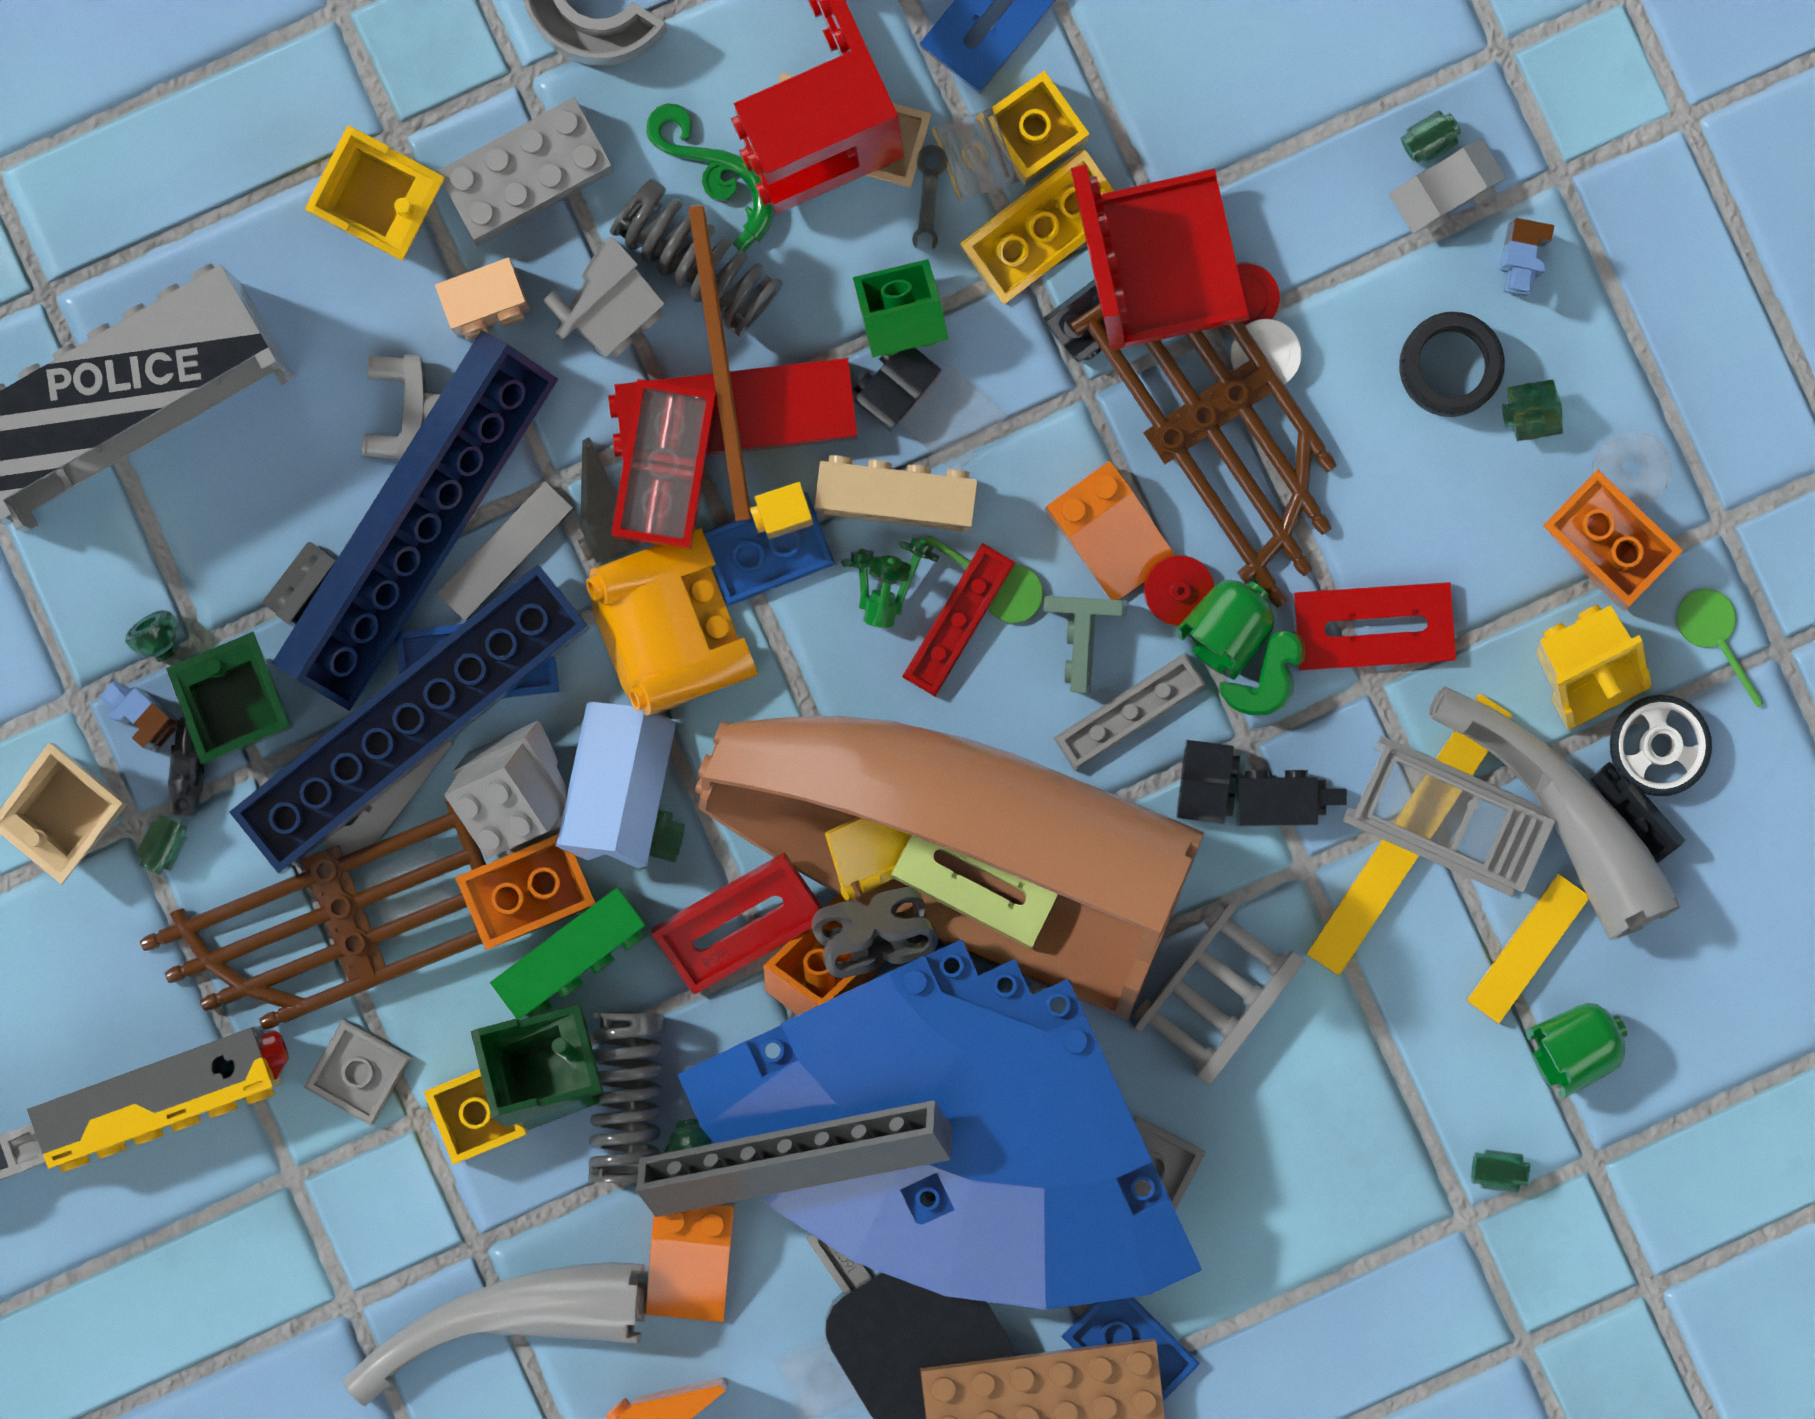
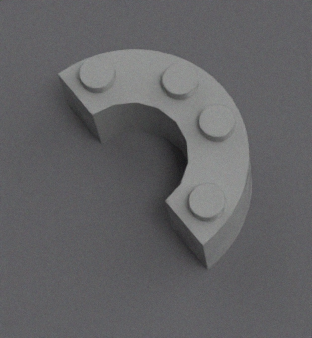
[524,0,667,66]

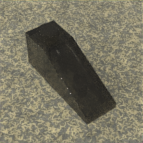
[578,437,641,566]

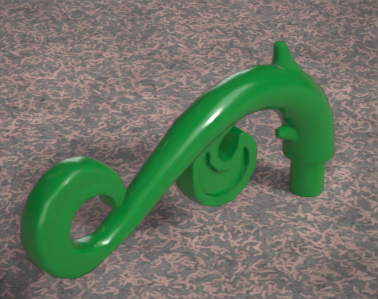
[646,103,774,252]

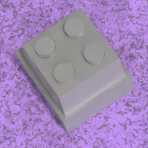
[543,237,664,357]
[444,720,568,859]

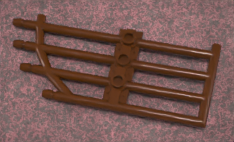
[1070,303,1337,608]
[140,801,486,1029]

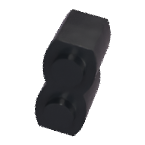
[854,347,941,432]
[1176,740,1240,824]

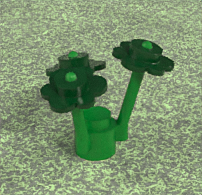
[841,538,939,628]

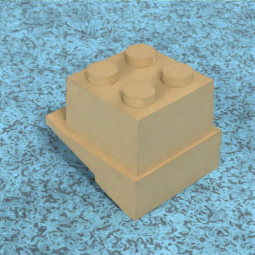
[0,743,128,885]

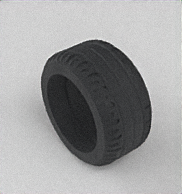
[1399,311,1505,417]

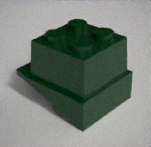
[166,631,294,765]
[470,1005,604,1130]

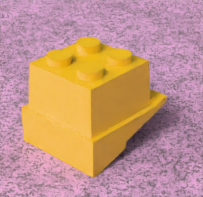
[305,125,445,262]
[1536,604,1652,731]

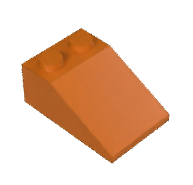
[1045,460,1175,600]
[1543,469,1683,612]
[455,834,595,950]
[763,894,885,1015]
[645,1203,736,1322]
[605,1378,728,1419]

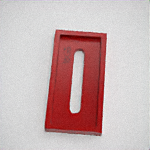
[1293,582,1456,671]
[651,852,823,995]

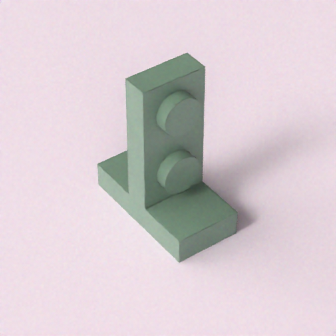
[1044,596,1128,693]

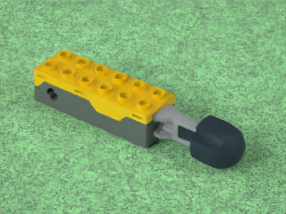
[0,1026,289,1180]

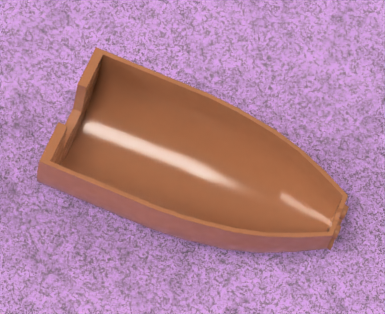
[695,716,1204,1020]

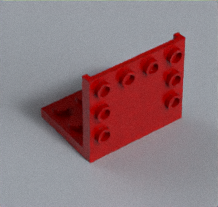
[1071,165,1249,351]

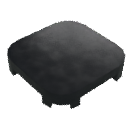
[824,1272,1012,1419]

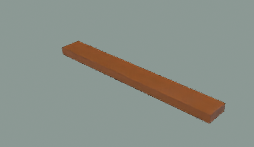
[688,204,751,521]

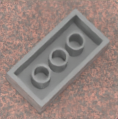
[436,97,614,246]

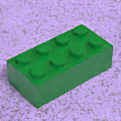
[489,887,649,1020]

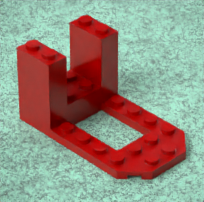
[731,0,904,215]

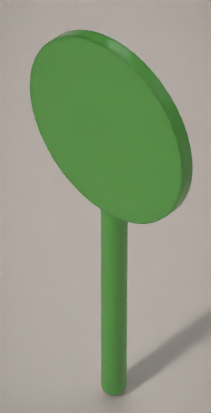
[926,536,1042,623]
[1677,589,1763,707]

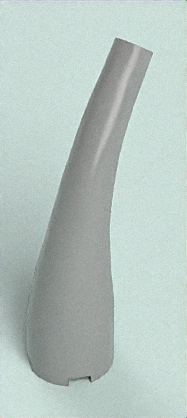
[1429,686,1681,940]
[342,1262,647,1406]

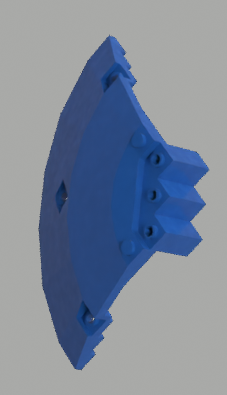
[677,939,1202,1310]

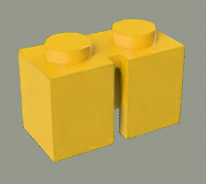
[750,482,813,539]

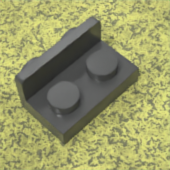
[263,542,336,627]

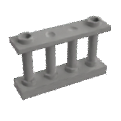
[1132,903,1305,1086]

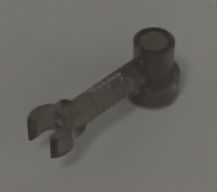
[912,145,948,249]

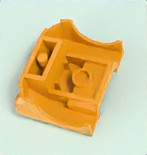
[586,528,758,715]

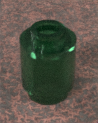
[1400,110,1461,164]
[135,814,188,875]
[1471,1149,1530,1193]

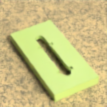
[890,835,1058,949]

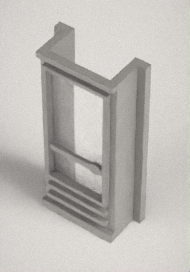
[1342,735,1555,897]

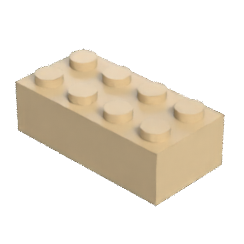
[814,455,977,532]

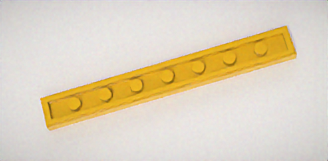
[1306,693,1512,976]

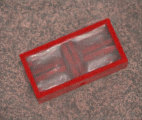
[611,379,717,551]

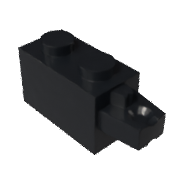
[1236,770,1347,826]

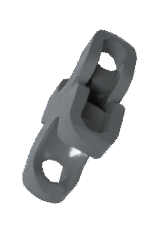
[811,887,938,978]

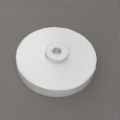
[1231,319,1302,384]

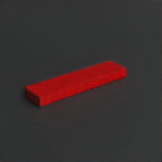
[902,543,1016,697]

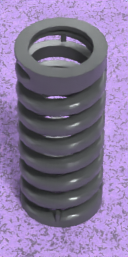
[609,178,783,337]
[588,1012,664,1183]

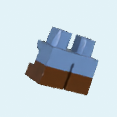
[1499,218,1555,296]
[99,680,179,752]

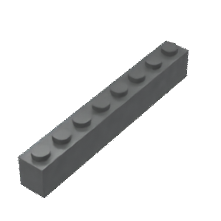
[636,1100,953,1217]

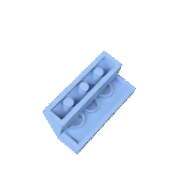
[556,702,676,868]

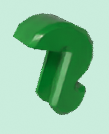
[1220,630,1306,715]

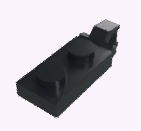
[1590,762,1685,863]

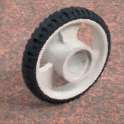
[1609,695,1712,796]

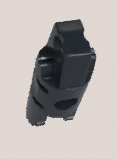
[168,715,204,816]

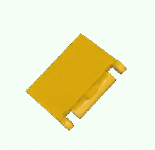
[825,817,911,901]

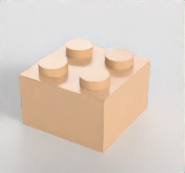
[435,257,531,340]

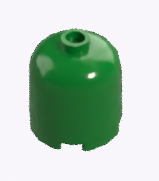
[1175,579,1275,680]
[1526,1003,1628,1098]

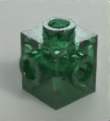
[1502,379,1563,442]

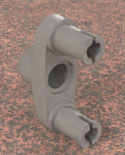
[362,354,441,463]

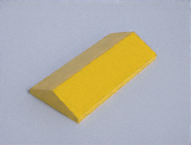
[960,148,1114,305]

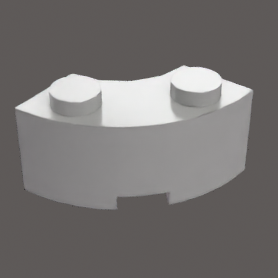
[1389,139,1506,234]

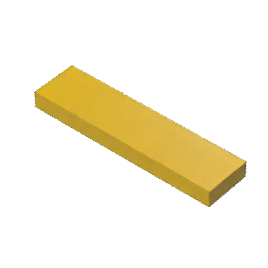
[1466,874,1589,1024]

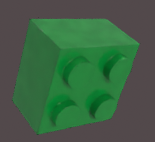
[853,259,949,358]

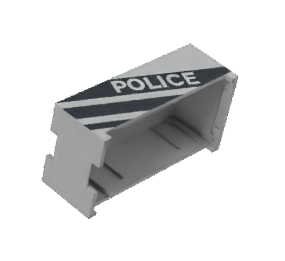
[0,263,295,533]

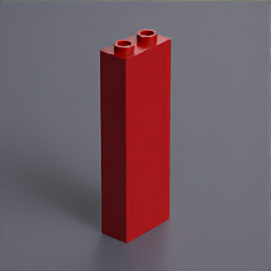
[608,358,858,461]

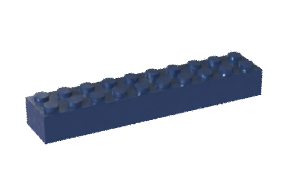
[272,330,558,711]
[229,564,590,874]

